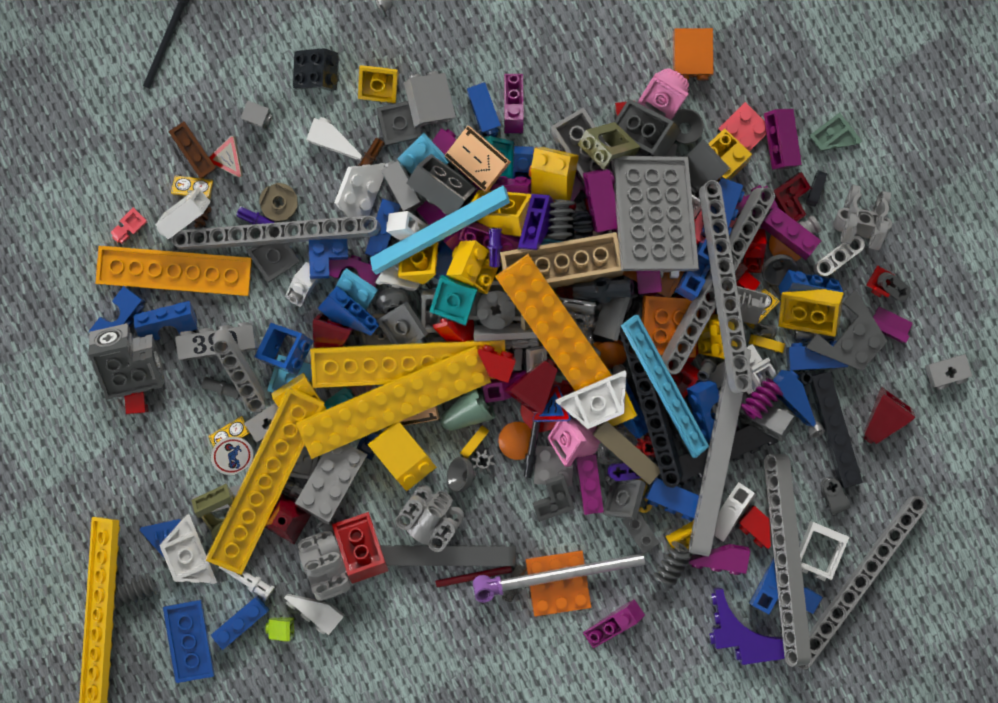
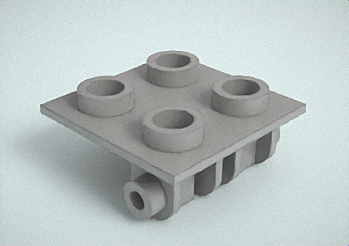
[725,286,768,325]

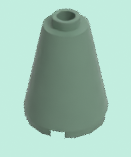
[440,387,496,431]

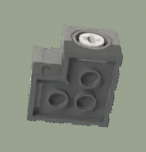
[88,323,163,400]

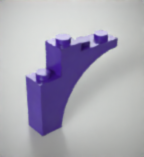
[709,588,785,665]

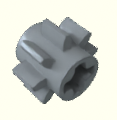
[472,450,495,473]

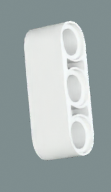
[814,236,865,277]

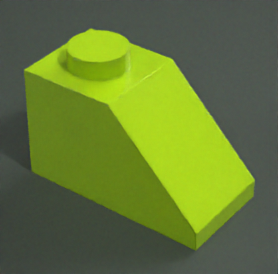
[265,617,294,641]

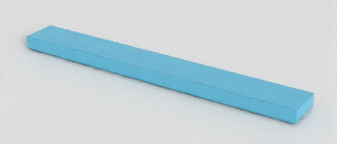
[370,186,510,275]
[621,315,709,458]

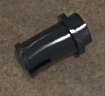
[796,372,813,386]

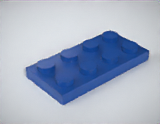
[163,599,215,683]

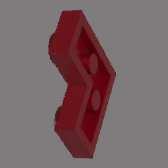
[774,172,811,222]

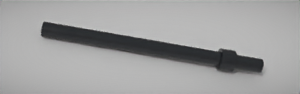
[143,0,189,89]
[523,414,541,478]

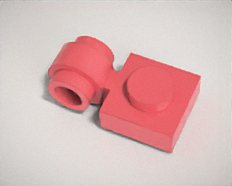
[111,207,148,244]

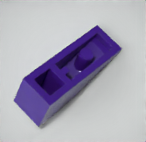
[518,194,555,250]

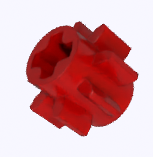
[635,436,656,458]

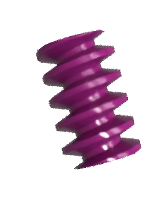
[741,377,783,419]

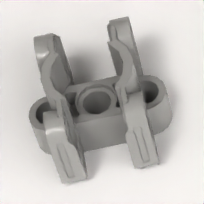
[833,184,892,251]
[396,485,464,552]
[298,531,351,600]

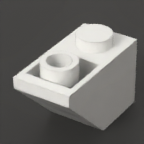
[285,262,319,307]

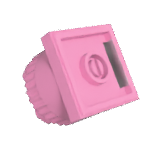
[637,68,689,120]
[547,415,601,467]

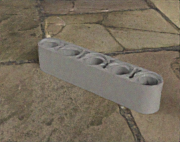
[213,329,265,413]

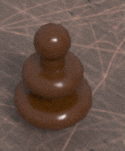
[194,206,212,228]

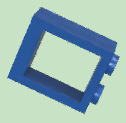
[467,82,501,138]
[254,323,314,375]

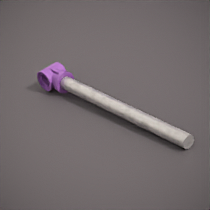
[473,553,645,603]

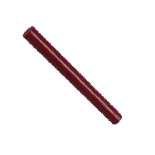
[435,566,512,588]

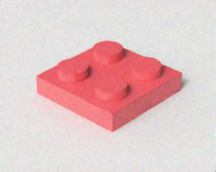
[718,102,767,151]

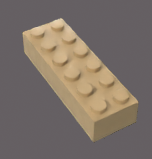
[500,232,623,296]

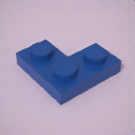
[309,239,348,279]

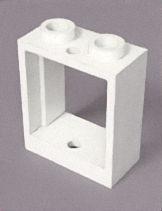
[155,187,211,239]
[800,521,849,581]

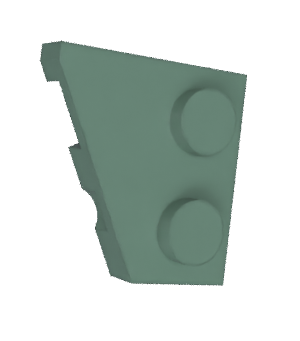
[808,112,862,151]

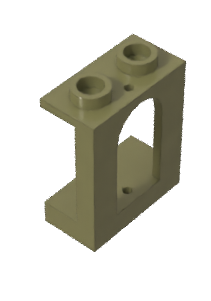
[578,122,640,170]
[191,483,235,540]

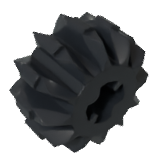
[568,210,594,240]

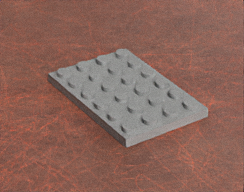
[612,156,699,271]

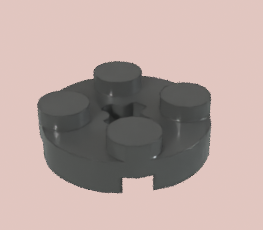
[477,290,516,330]

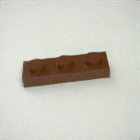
[168,121,217,180]

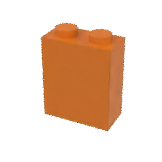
[673,28,713,81]

